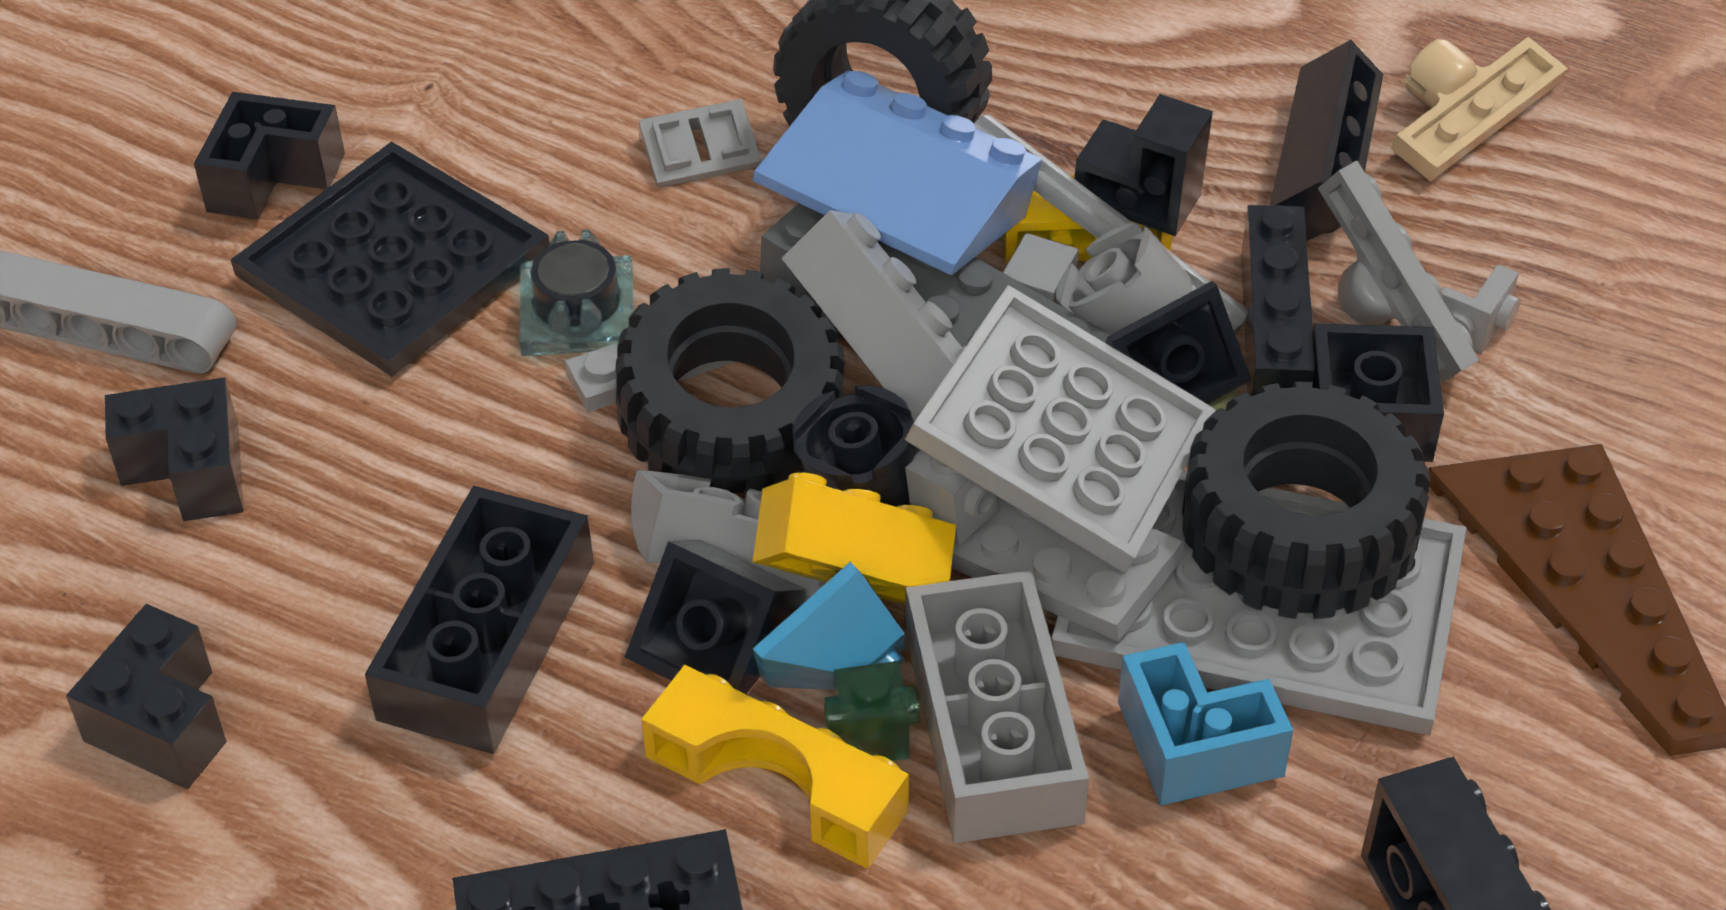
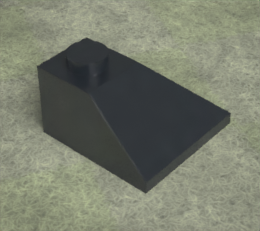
[1106,281,1252,404]

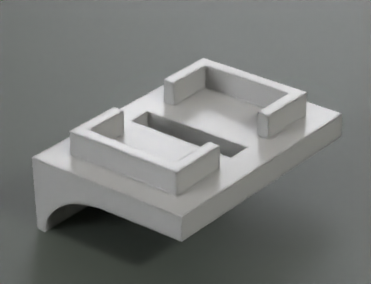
[639,99,762,188]

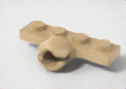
[1390,37,1568,182]

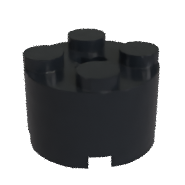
[793,386,920,507]

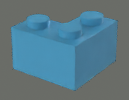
[1118,642,1293,806]

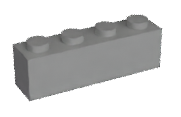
[781,210,966,422]

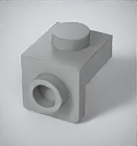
[1441,264,1521,354]

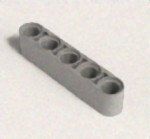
[0,251,237,373]

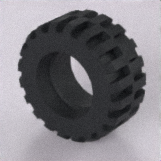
[773,0,993,127]
[616,268,845,499]
[1182,382,1430,620]

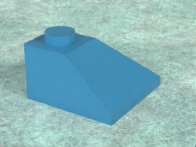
[753,562,906,691]

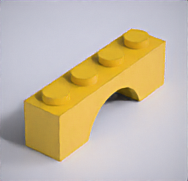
[641,665,909,869]

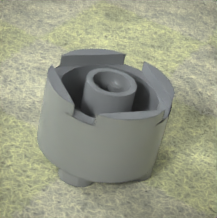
[1056,223,1192,335]

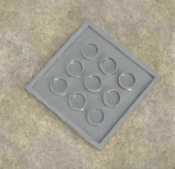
[905,285,1216,573]

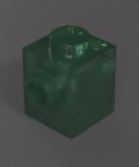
[823,661,920,761]

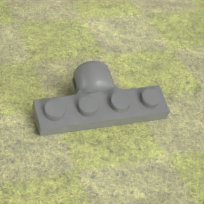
[1318,161,1479,383]

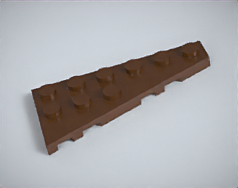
[1429,444,1726,756]

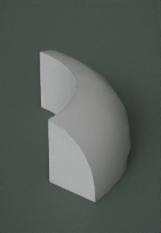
[631,470,826,607]

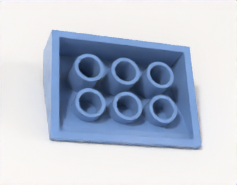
[752,70,1043,276]

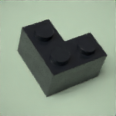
[194,92,345,219]
[1074,94,1213,236]
[105,377,244,521]
[66,603,227,790]

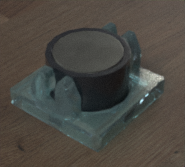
[519,229,635,356]

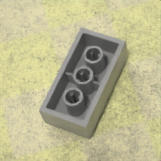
[906,570,1089,843]

